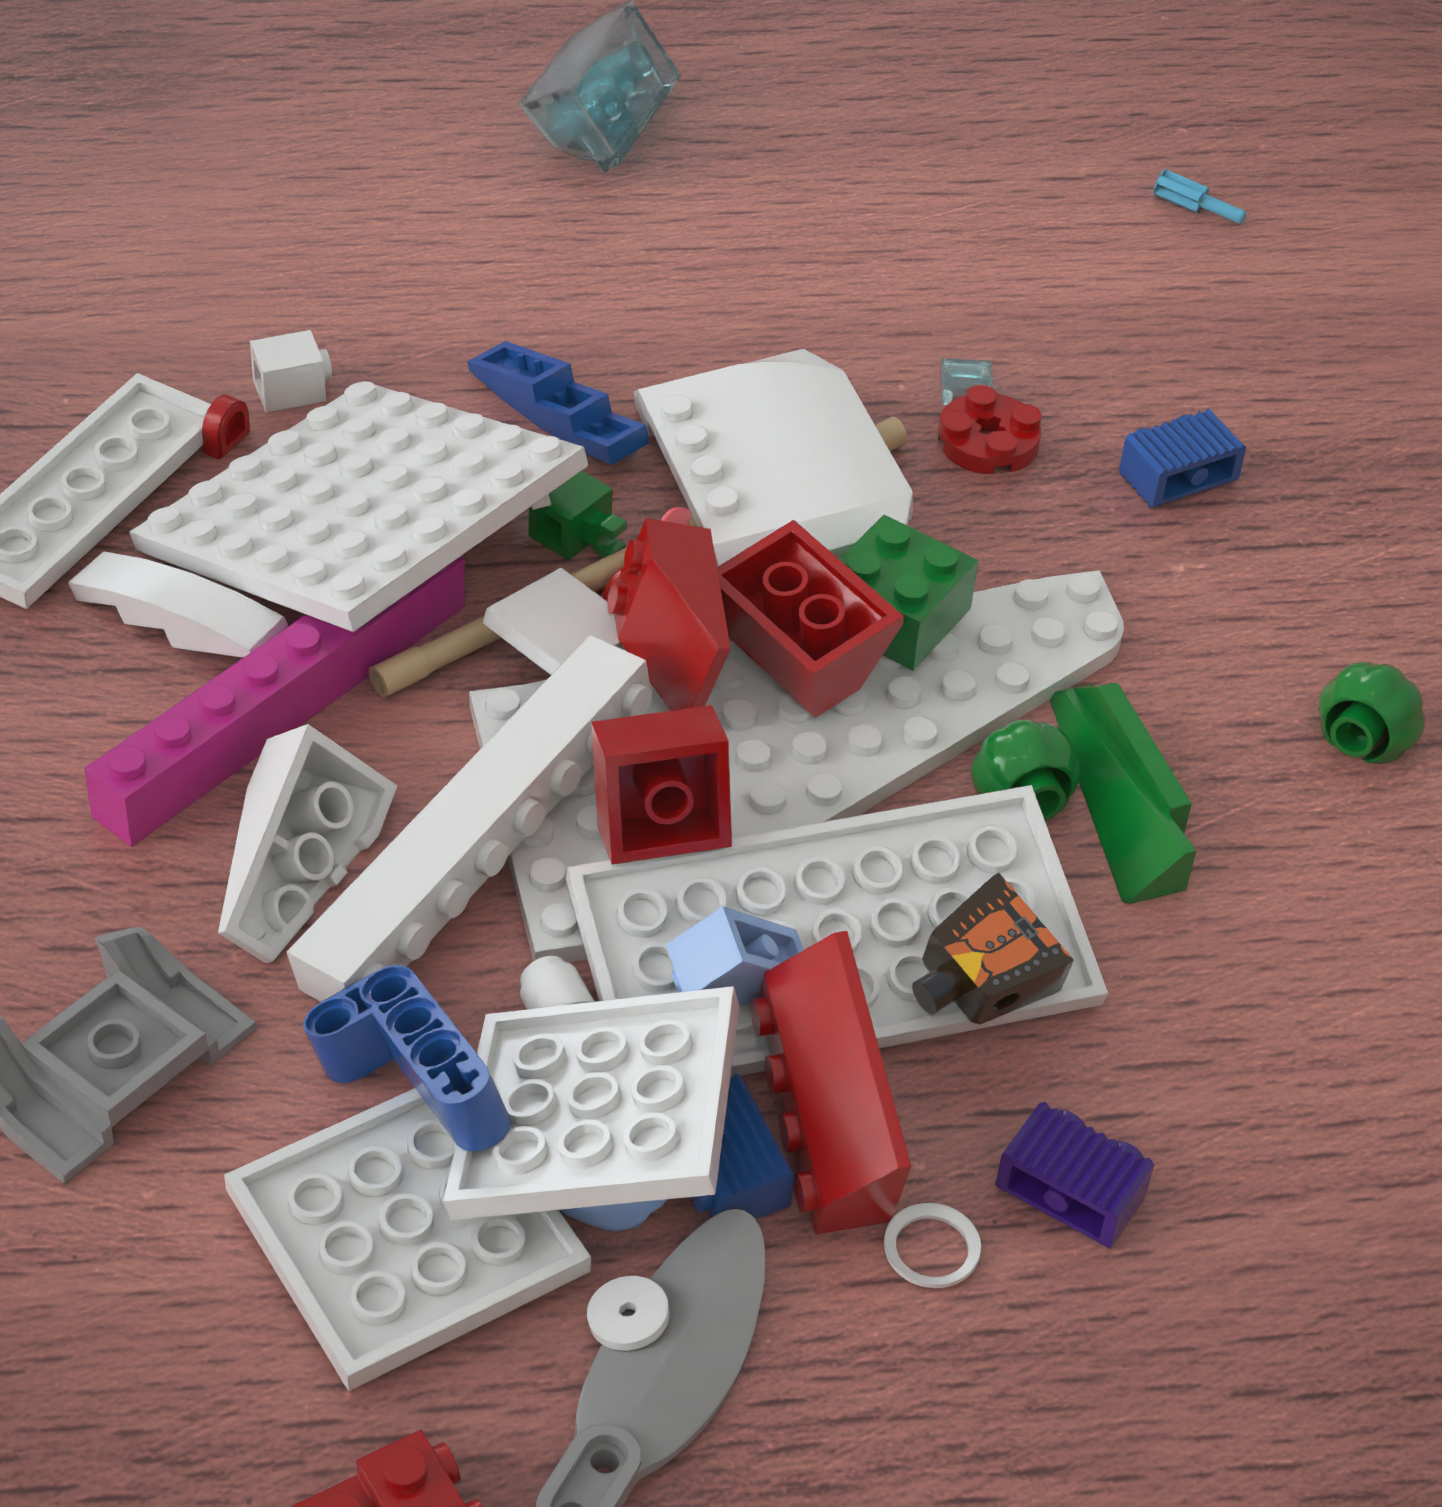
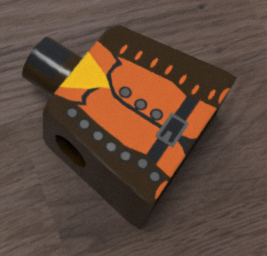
[912,872,1074,1025]

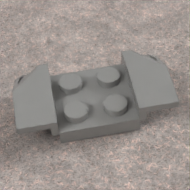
[0,927,257,1184]

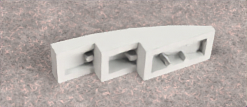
[68,551,288,658]

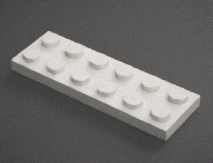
[0,373,211,609]

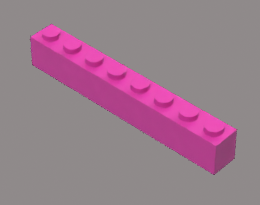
[84,556,465,847]

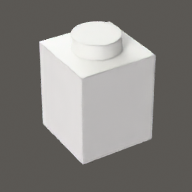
[250,330,332,413]

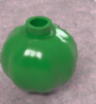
[1318,662,1425,764]
[971,720,1080,820]

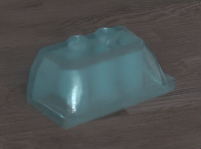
[519,0,681,172]

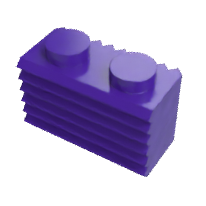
[995,1102,1155,1249]

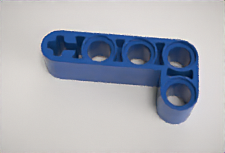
[303,965,511,1152]

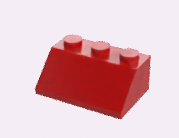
[717,520,903,718]

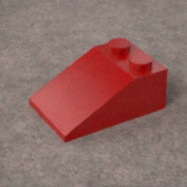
[607,518,731,711]

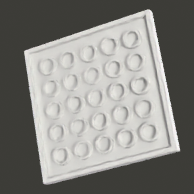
[129,381,588,632]

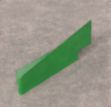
[1050,683,1196,904]

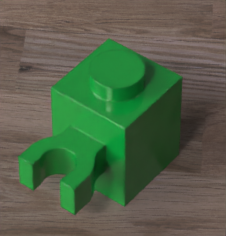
[528,471,627,561]

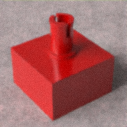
[591,705,732,864]

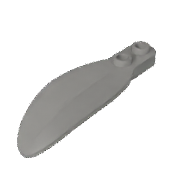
[536,1209,765,1507]

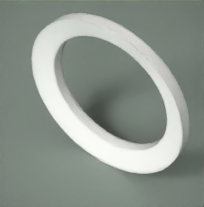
[884,1203,981,1288]

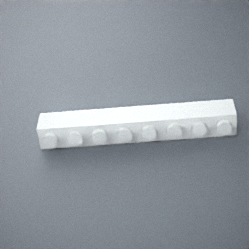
[287,635,653,1002]

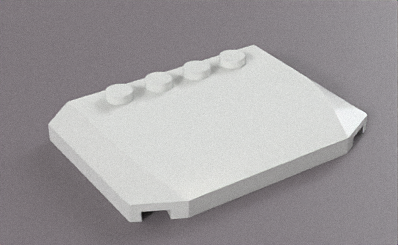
[633,349,913,567]

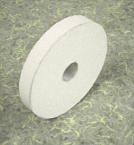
[587,1276,670,1351]

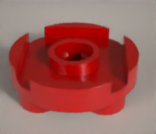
[938,385,1042,474]

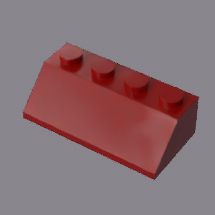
[751,931,911,1235]

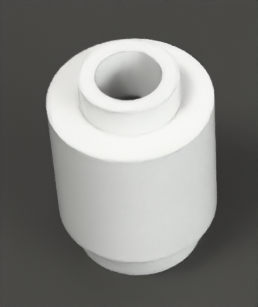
[520,956,595,1010]

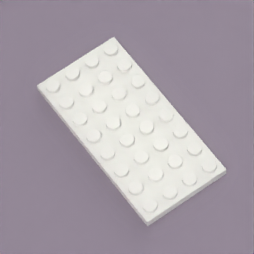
[566,785,1108,1077]

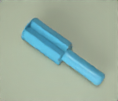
[1154,169,1247,224]

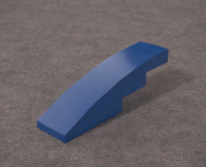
[467,341,650,465]

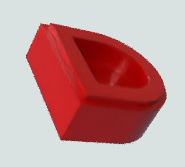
[202,394,250,460]

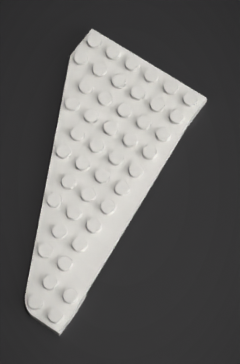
[469,570,1124,963]

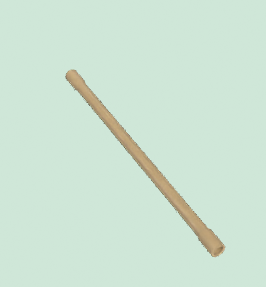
[369,417,907,698]

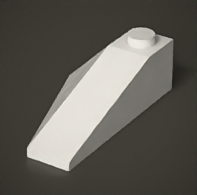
[218,724,397,963]

